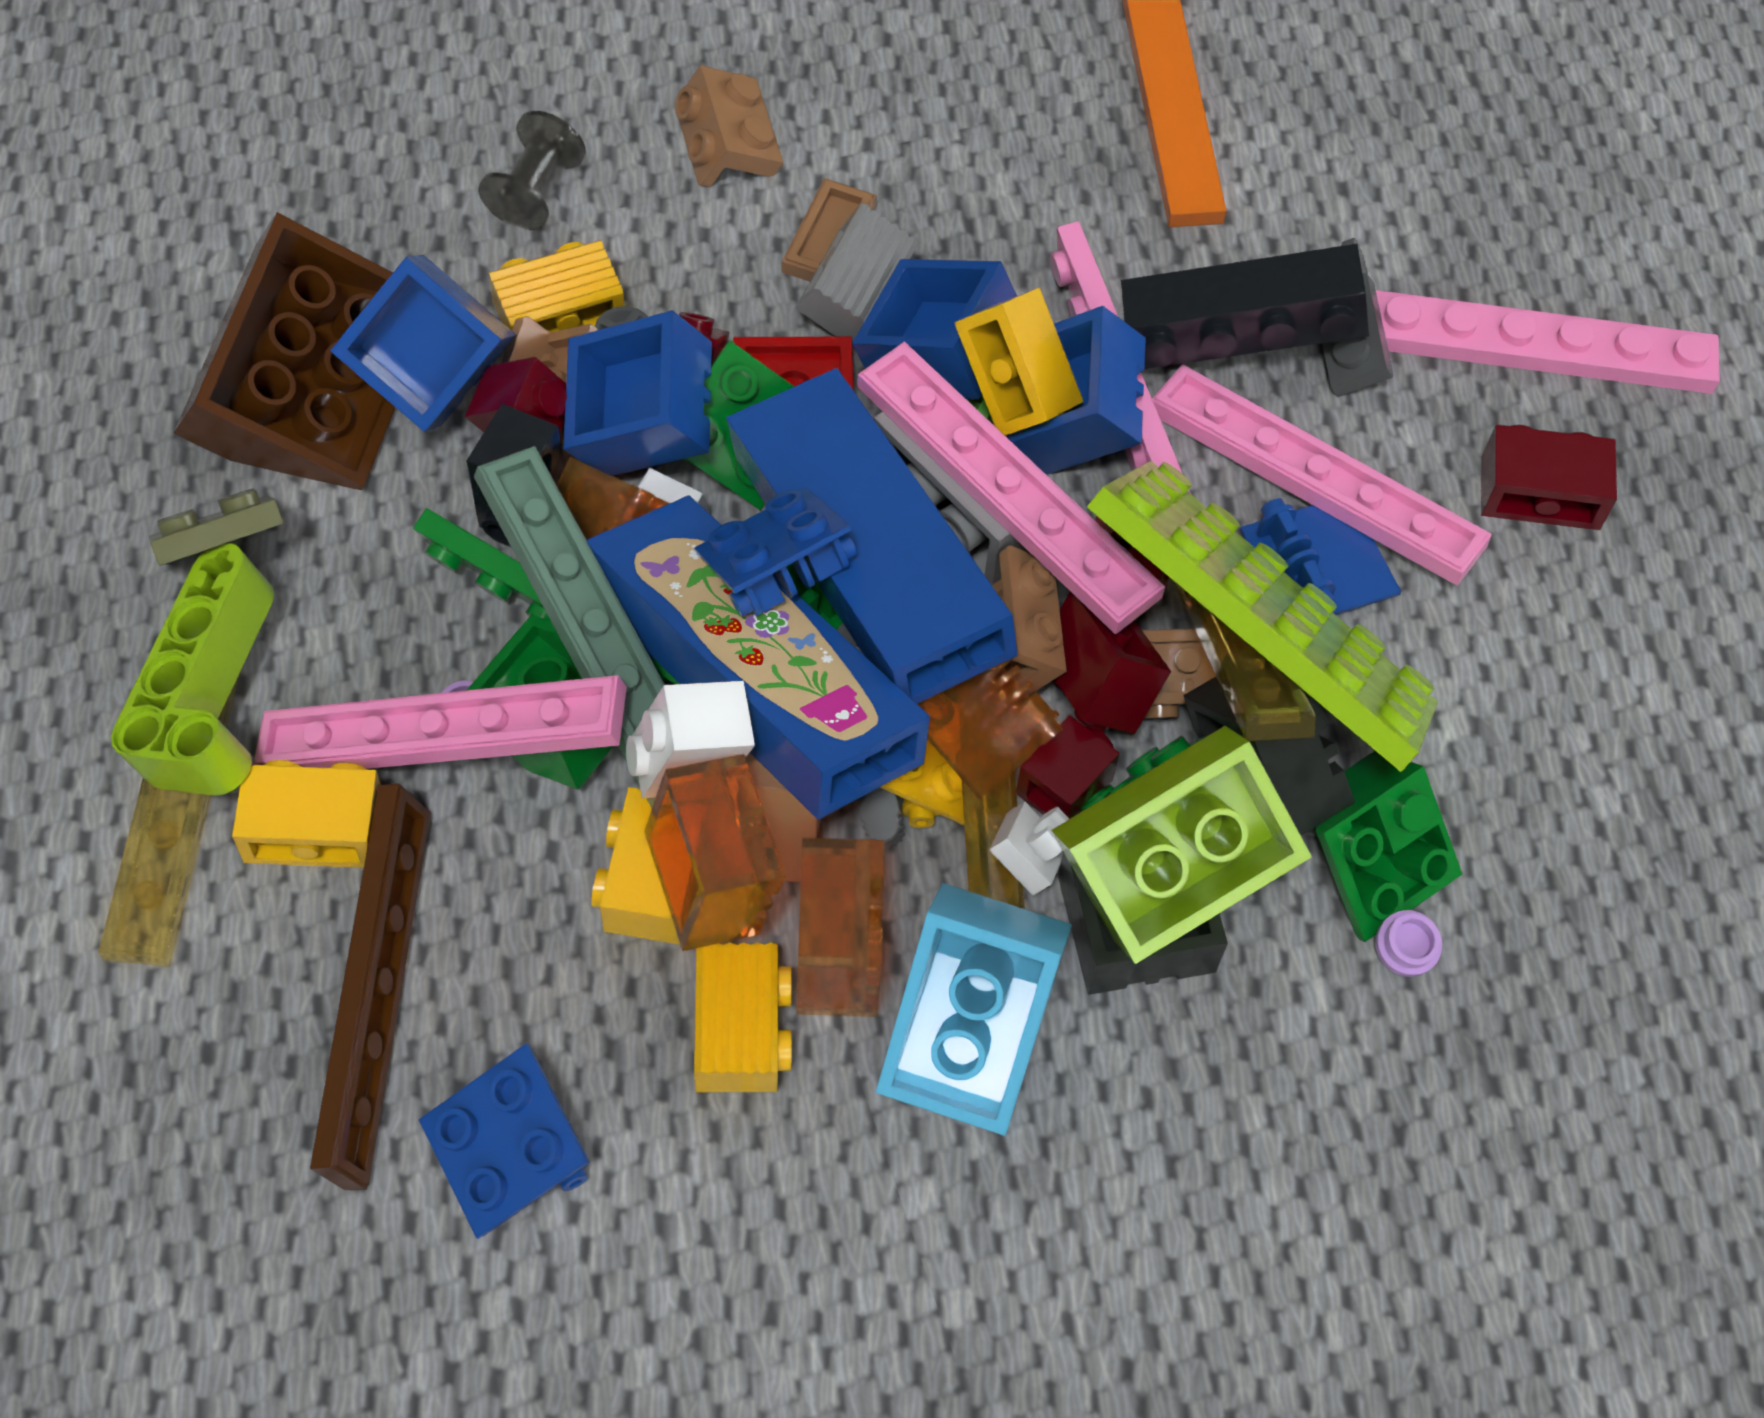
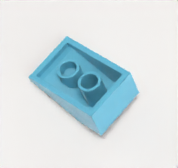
[876,883,1072,1136]

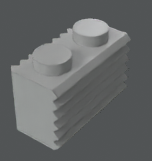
[795,203,918,348]

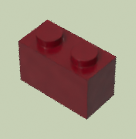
[1481,425,1617,530]
[1052,591,1172,734]

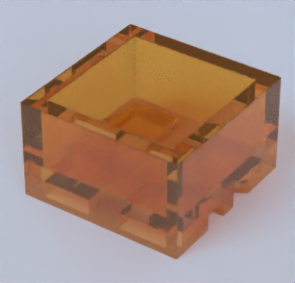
[644,754,786,951]
[796,838,884,1017]

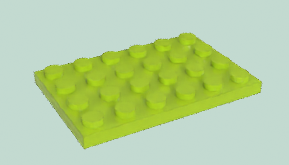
[1087,461,1438,772]

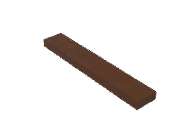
[310,783,431,1190]

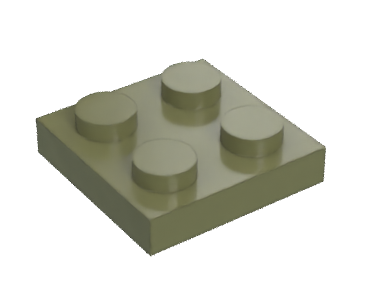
[149,488,283,566]

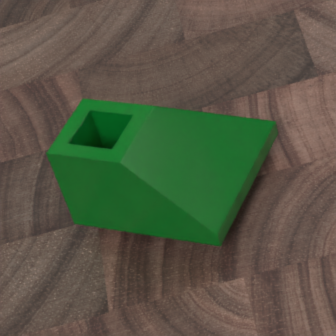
[1316,751,1463,942]

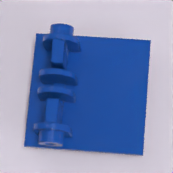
[694,488,857,617]
[1239,498,1402,615]
[418,1043,590,1239]

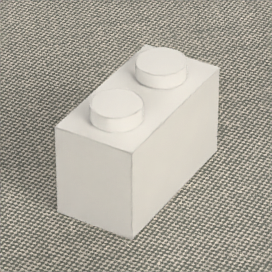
[626,681,755,798]

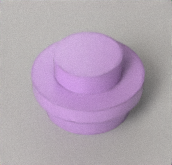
[1375,910,1442,977]

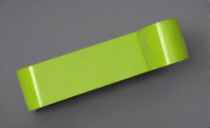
[111,542,274,796]

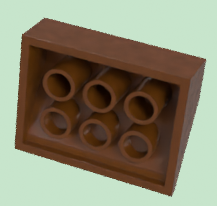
[173,212,395,490]

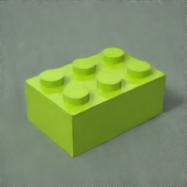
[1051,726,1312,964]

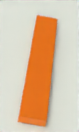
[1122,0,1227,227]

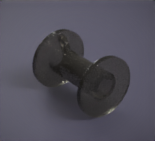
[478,111,586,230]

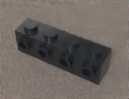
[1121,244,1369,369]

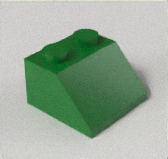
[467,614,613,790]

